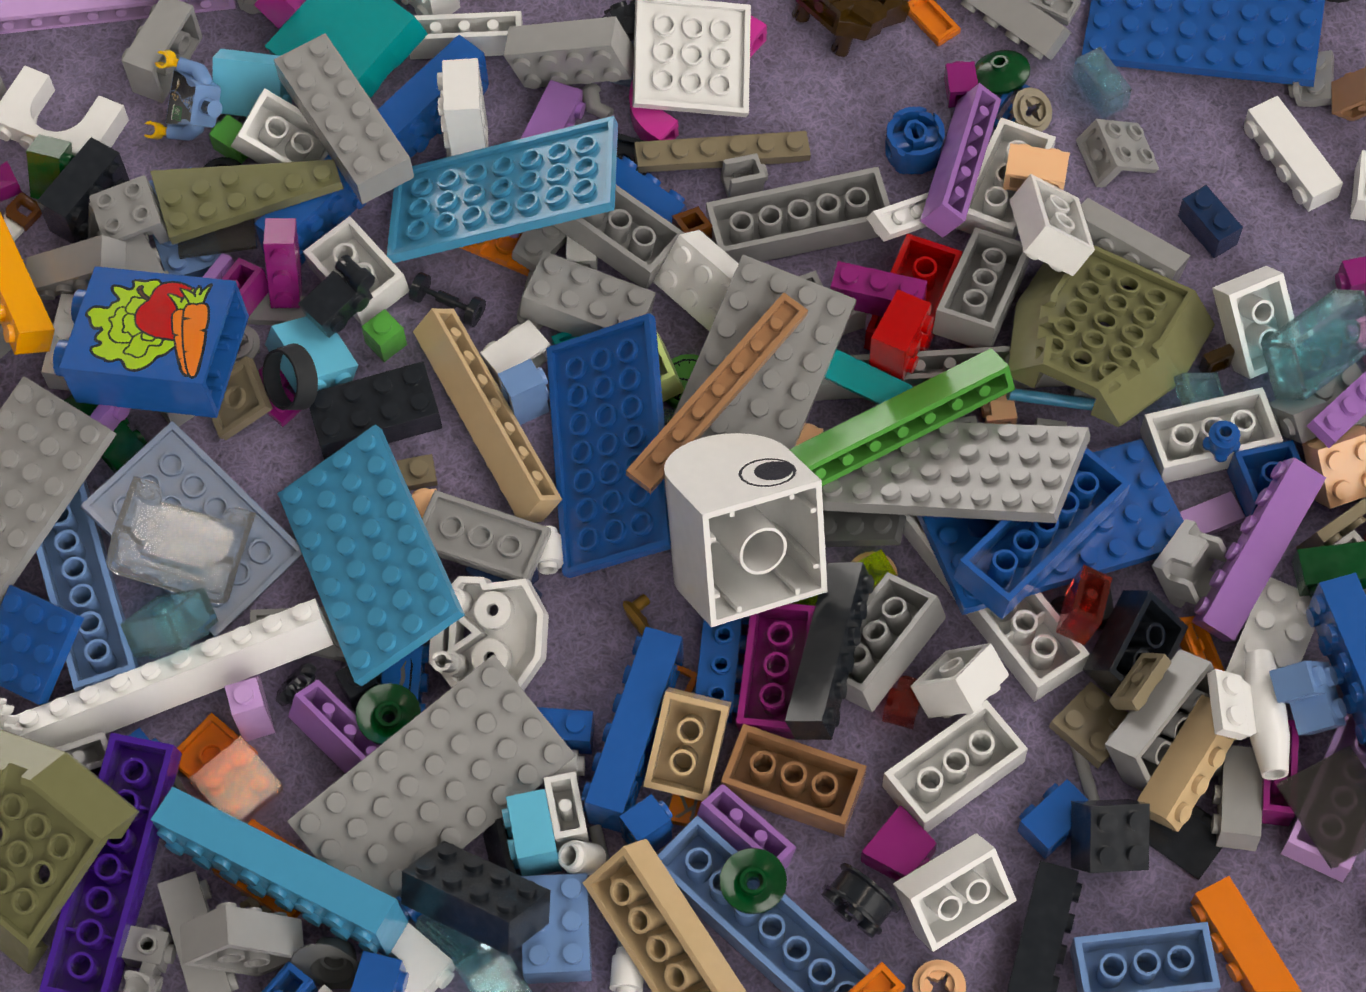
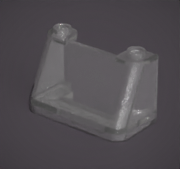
[106,476,256,604]

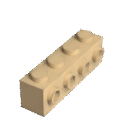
[1137,695,1236,832]

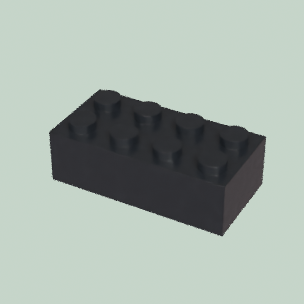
[309,361,442,460]
[401,841,551,955]

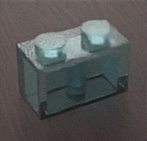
[1072,47,1132,119]

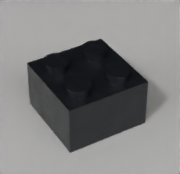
[1071,799,1150,873]

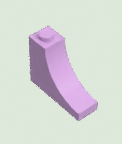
[224,674,275,742]

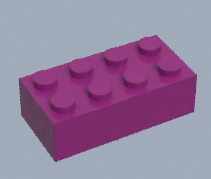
[736,604,816,739]

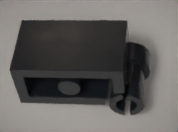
[298,255,375,338]

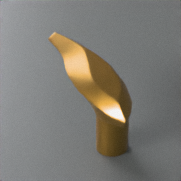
[623,594,651,635]

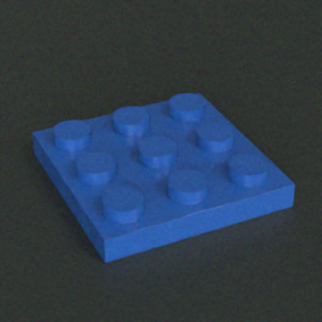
[0,585,84,705]

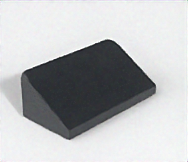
[483,818,518,875]

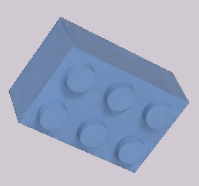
[521,873,592,984]

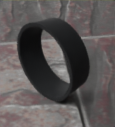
[262,343,318,410]

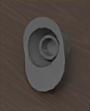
[291,937,359,989]

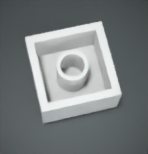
[910,643,1009,718]

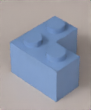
[1269,660,1347,735]

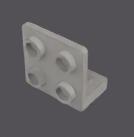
[1076,119,1159,188]
[89,175,170,244]

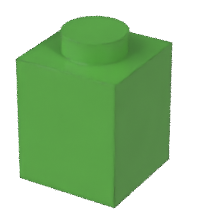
[209,114,248,164]
[361,309,407,362]

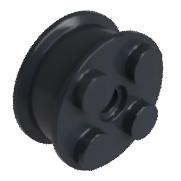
[821,863,900,938]

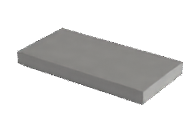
[422,490,552,581]

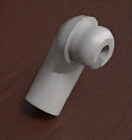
[582,83,614,119]

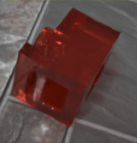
[882,676,920,729]

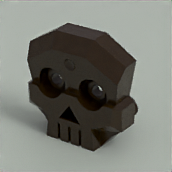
[792,0,910,57]

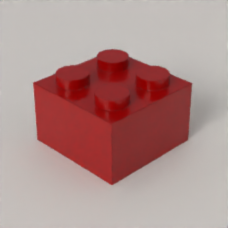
[869,289,934,381]

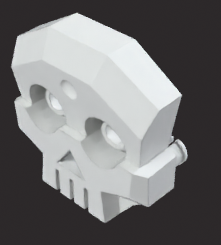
[429,576,549,691]

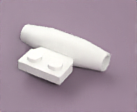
[1207,649,1290,780]

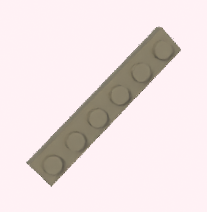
[633,131,811,173]

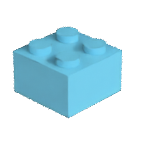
[502,789,562,876]

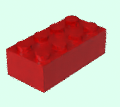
[864,234,963,351]

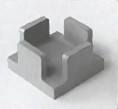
[1152,519,1227,608]

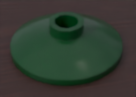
[975,50,1030,94]
[356,683,421,745]
[720,848,787,914]

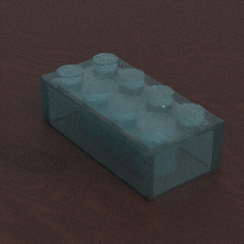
[1261,289,1366,401]

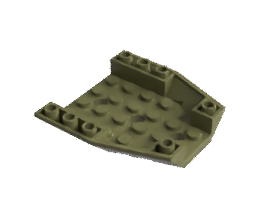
[1008,245,1215,428]
[0,729,139,974]

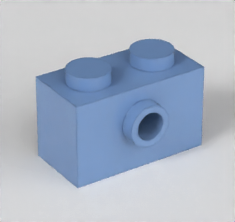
[498,358,550,425]

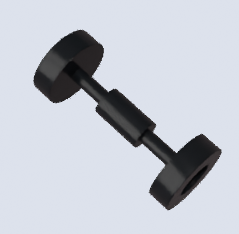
[409,272,486,327]

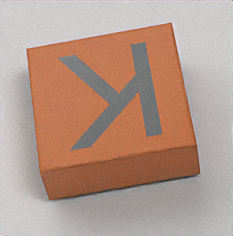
[669,794,703,827]

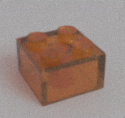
[190,736,283,823]

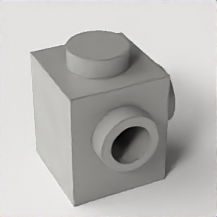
[121,925,177,973]

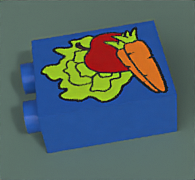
[53,266,249,418]

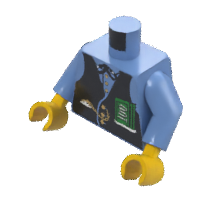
[144,50,222,141]

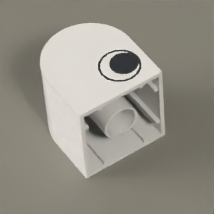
[664,433,828,627]

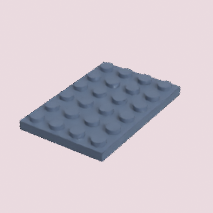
[81,421,303,638]

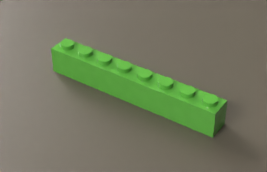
[789,348,1015,487]

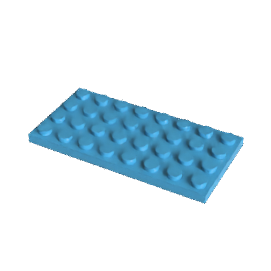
[387,116,618,263]
[277,424,465,686]

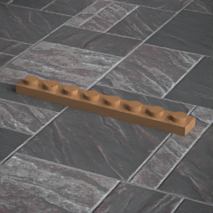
[626,292,808,494]

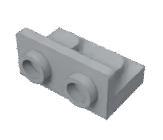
[1288,50,1334,107]

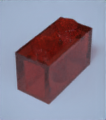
[1056,565,1112,646]

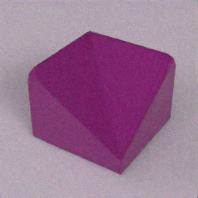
[0,161,22,202]

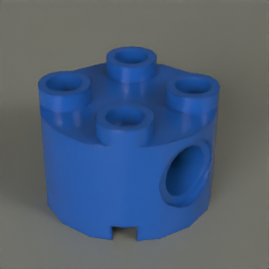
[885,106,945,174]

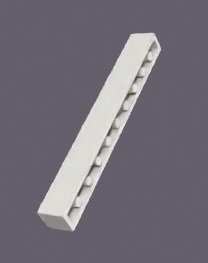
[15,599,334,748]

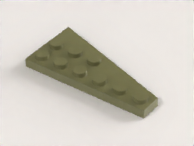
[150,159,344,245]

